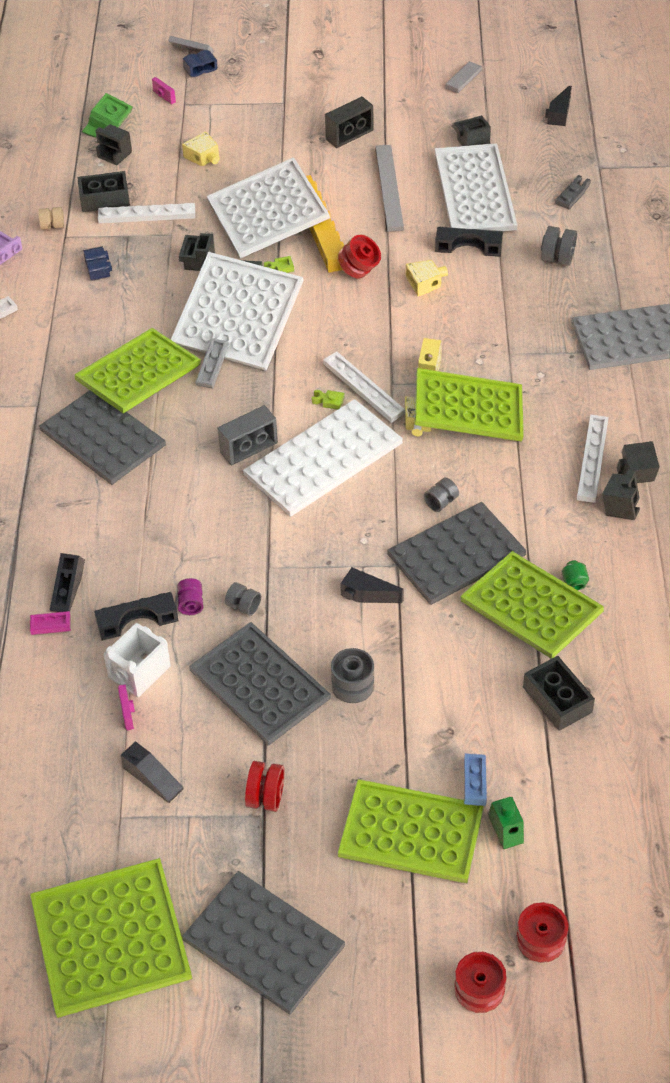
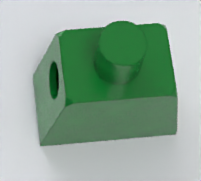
[488,797,524,850]

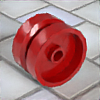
[338,235,381,278]
[245,760,285,812]
[516,902,569,963]
[454,951,507,1013]

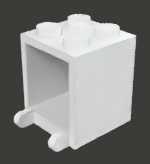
[103,623,171,698]

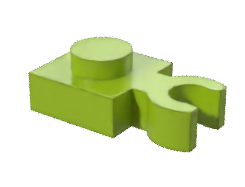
[264,256,294,273]
[311,390,345,410]

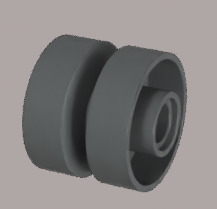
[541,226,577,266]
[331,648,374,703]

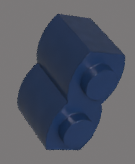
[183,50,218,77]
[83,246,112,280]

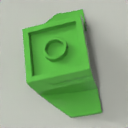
[82,93,133,138]

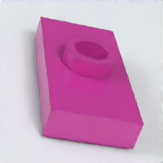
[152,77,176,105]
[30,611,71,635]
[118,684,135,730]

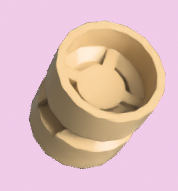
[39,207,64,230]

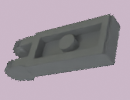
[555,175,591,210]

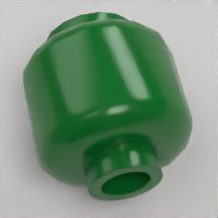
[562,560,589,590]

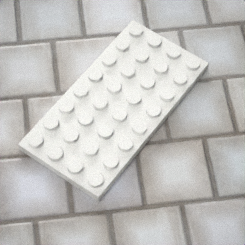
[435,143,517,231]
[243,399,403,517]

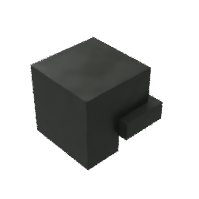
[453,115,491,146]
[95,124,132,165]
[179,233,215,271]
[616,441,660,483]
[602,470,640,520]

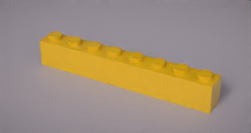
[306,175,344,273]

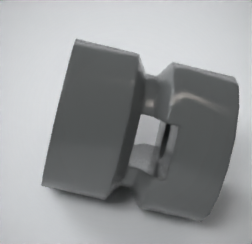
[423,477,459,512]
[225,582,262,616]

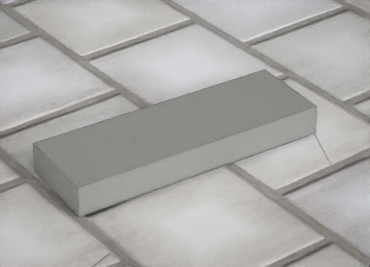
[168,36,214,54]
[445,61,482,93]
[196,338,229,389]

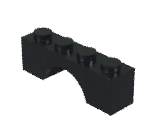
[435,227,503,257]
[94,592,179,641]

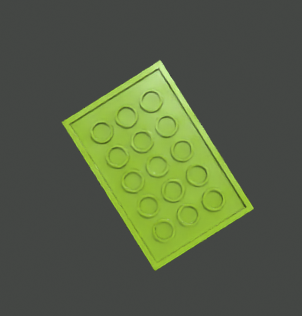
[74,328,201,413]
[415,368,524,442]
[460,551,604,659]
[338,779,484,884]

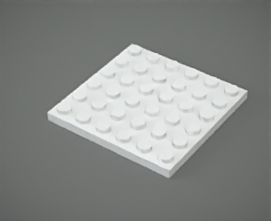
[207,157,330,258]
[171,252,304,371]

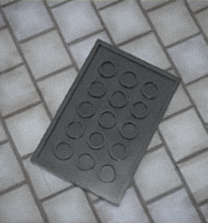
[39,390,166,485]
[387,502,527,605]
[189,622,331,746]
[182,871,345,1015]

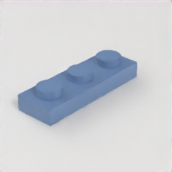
[464,753,487,806]

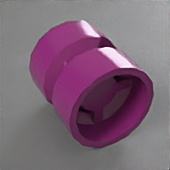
[177,578,204,616]

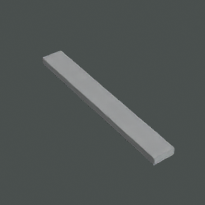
[376,145,404,232]

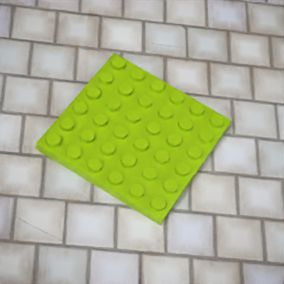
[30,858,193,1018]

